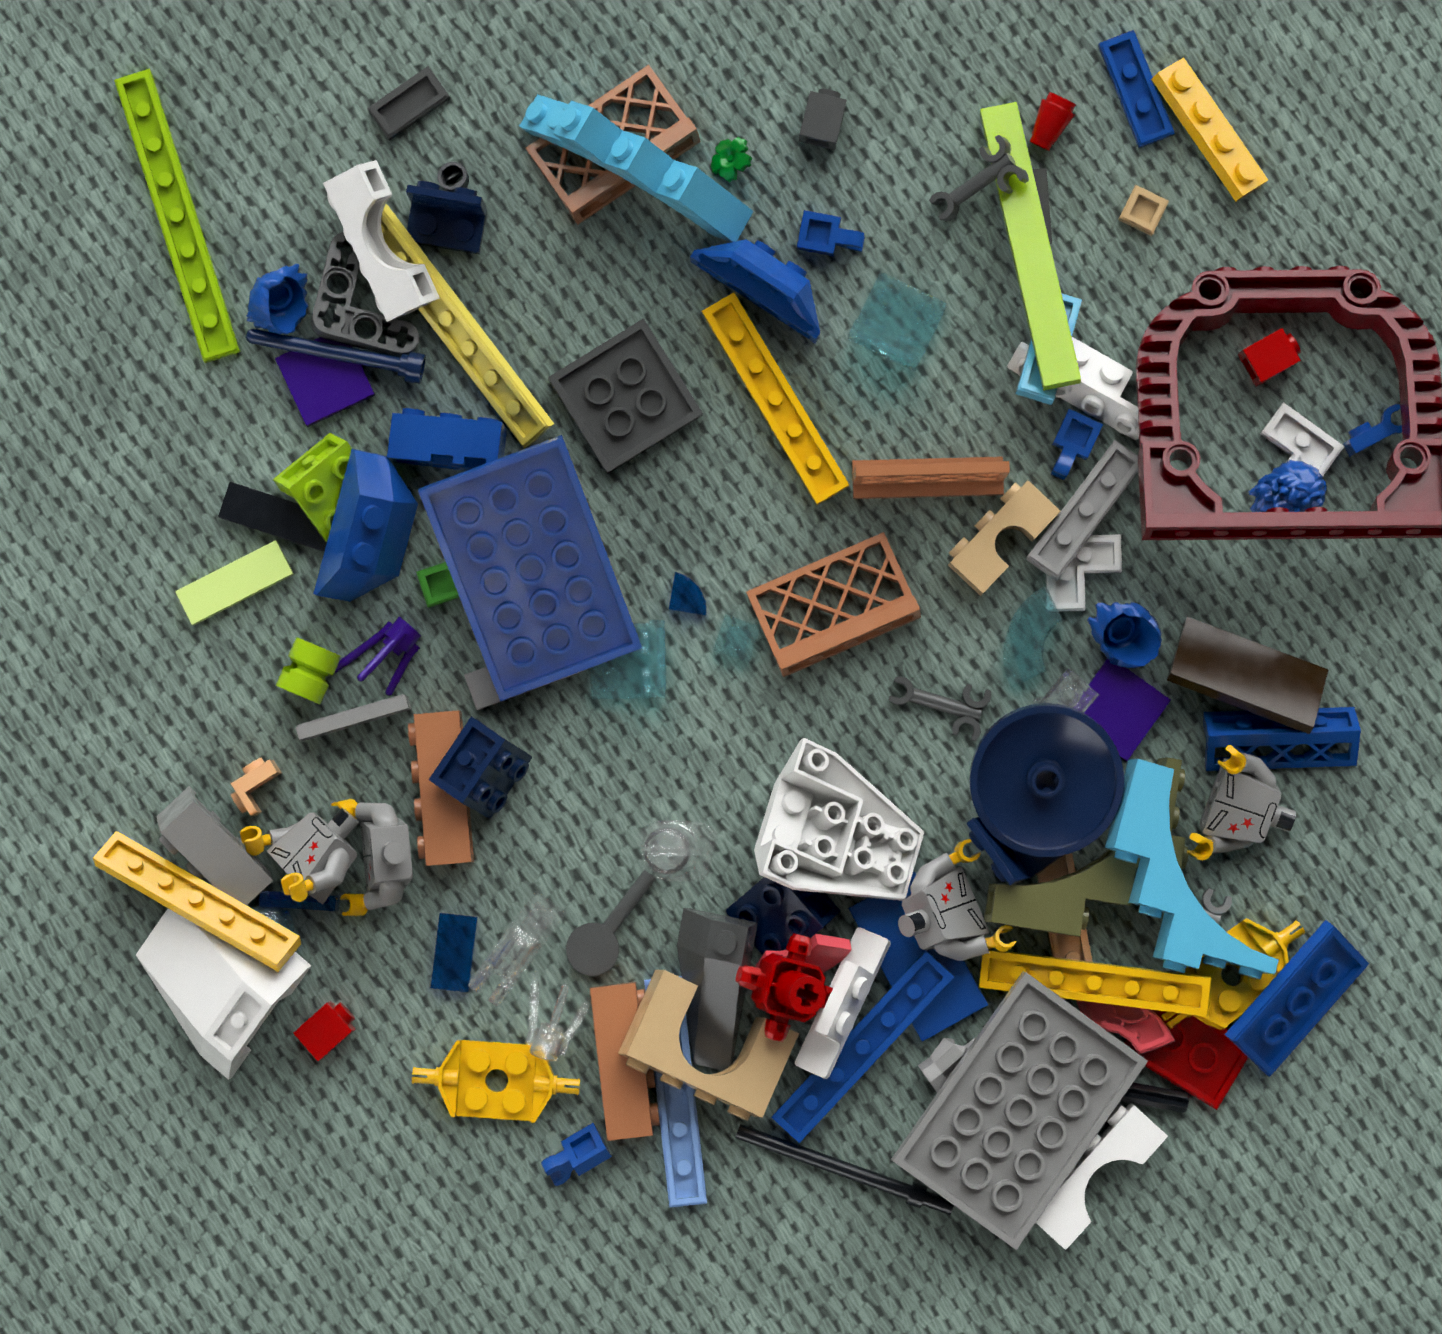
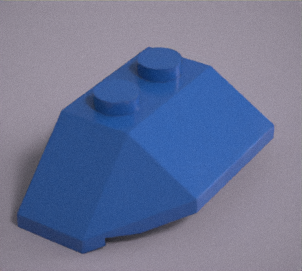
[690,239,820,344]
[313,449,418,602]

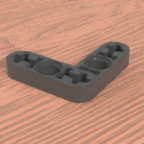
[311,232,419,357]

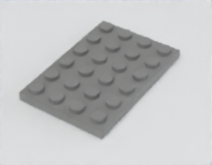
[891,971,1148,1250]

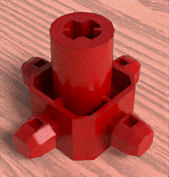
[735,933,833,1042]

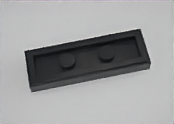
[218,482,327,552]

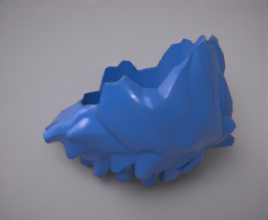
[246,264,309,335]
[1249,460,1327,512]
[1087,602,1162,668]

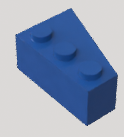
[387,408,507,471]

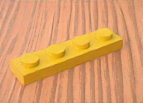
[1151,58,1268,202]

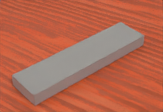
[1026,440,1139,582]

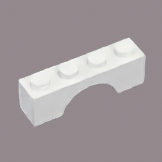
[323,160,440,322]
[1036,1103,1168,1250]

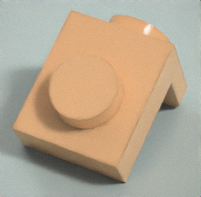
[231,757,282,816]

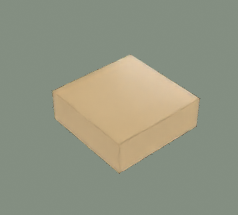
[1118,185,1169,236]

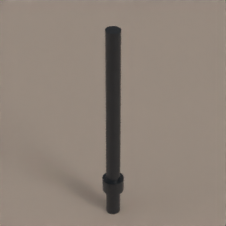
[735,1124,954,1215]

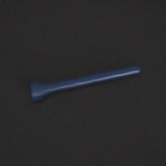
[245,329,426,384]

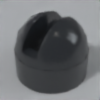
[437,162,469,192]

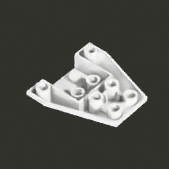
[754,738,924,901]
[136,909,311,1080]

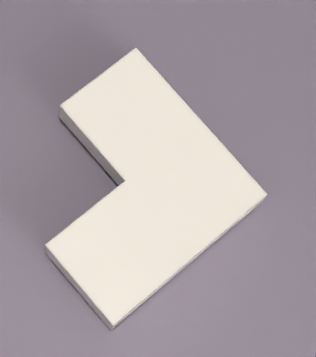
[1260,402,1345,476]
[1046,534,1122,612]

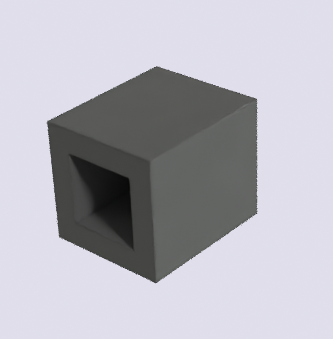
[799,89,847,150]

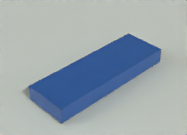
[1098,30,1175,148]

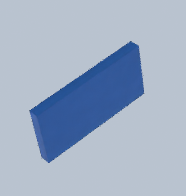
[848,872,988,1041]
[1225,920,1369,1077]

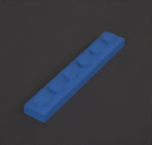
[771,950,955,1143]

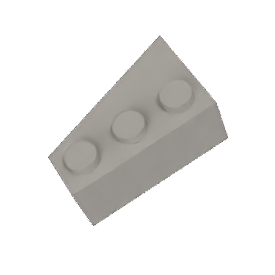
[156,786,273,905]

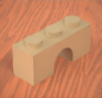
[948,480,1061,596]

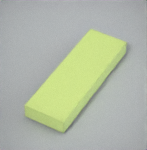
[175,540,294,625]

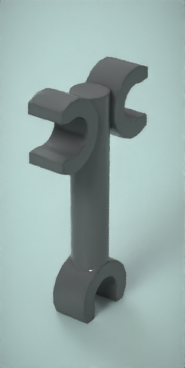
[929,135,1029,222]
[888,676,991,741]

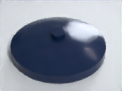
[969,703,1124,857]

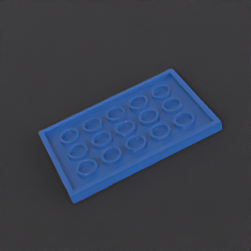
[418,435,642,702]

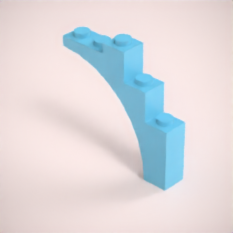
[519,94,754,242]
[1105,759,1279,979]

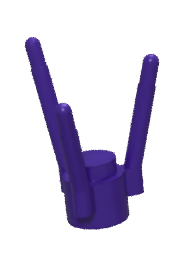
[335,617,421,696]

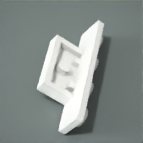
[1007,337,1139,440]
[795,927,891,1079]

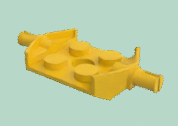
[1162,918,1305,1030]
[412,1040,580,1123]

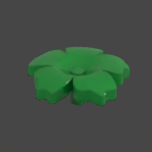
[710,137,752,183]

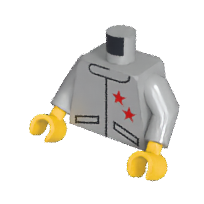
[1187,745,1296,861]
[331,799,413,916]
[240,808,359,904]
[898,839,1017,961]

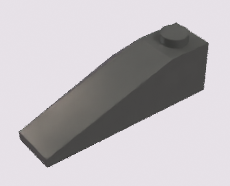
[677,907,758,1070]

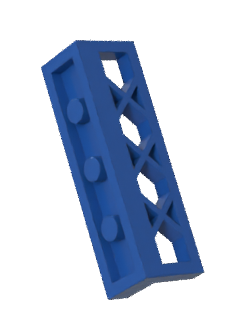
[1203,707,1361,771]

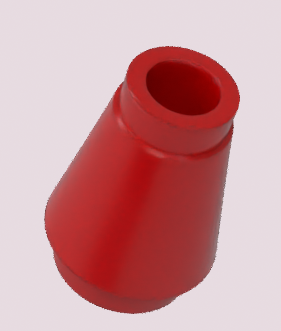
[1029,92,1076,151]

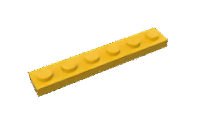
[702,292,849,505]
[93,831,301,972]
[979,949,1212,1017]

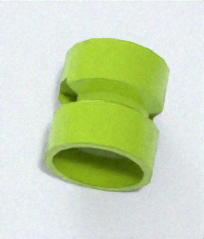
[275,637,342,705]

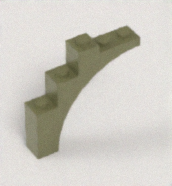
[984,757,1189,936]

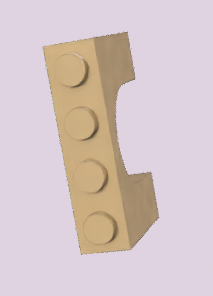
[618,970,799,1121]

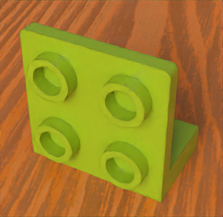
[273,433,352,542]

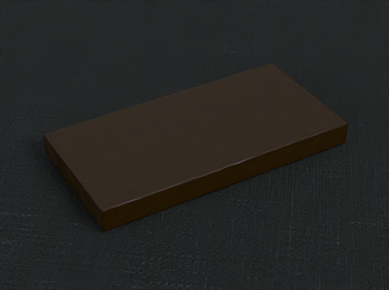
[1167,616,1328,734]

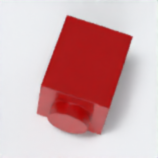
[1238,328,1301,387]
[293,1001,356,1061]

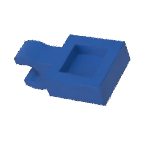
[797,210,865,256]
[1343,404,1402,457]
[1051,409,1103,480]
[541,1123,612,1186]

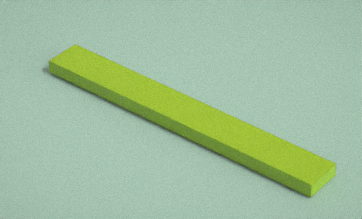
[114,68,241,363]
[980,102,1081,391]

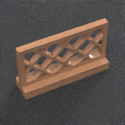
[526,65,701,225]
[852,457,1010,499]
[746,532,921,677]

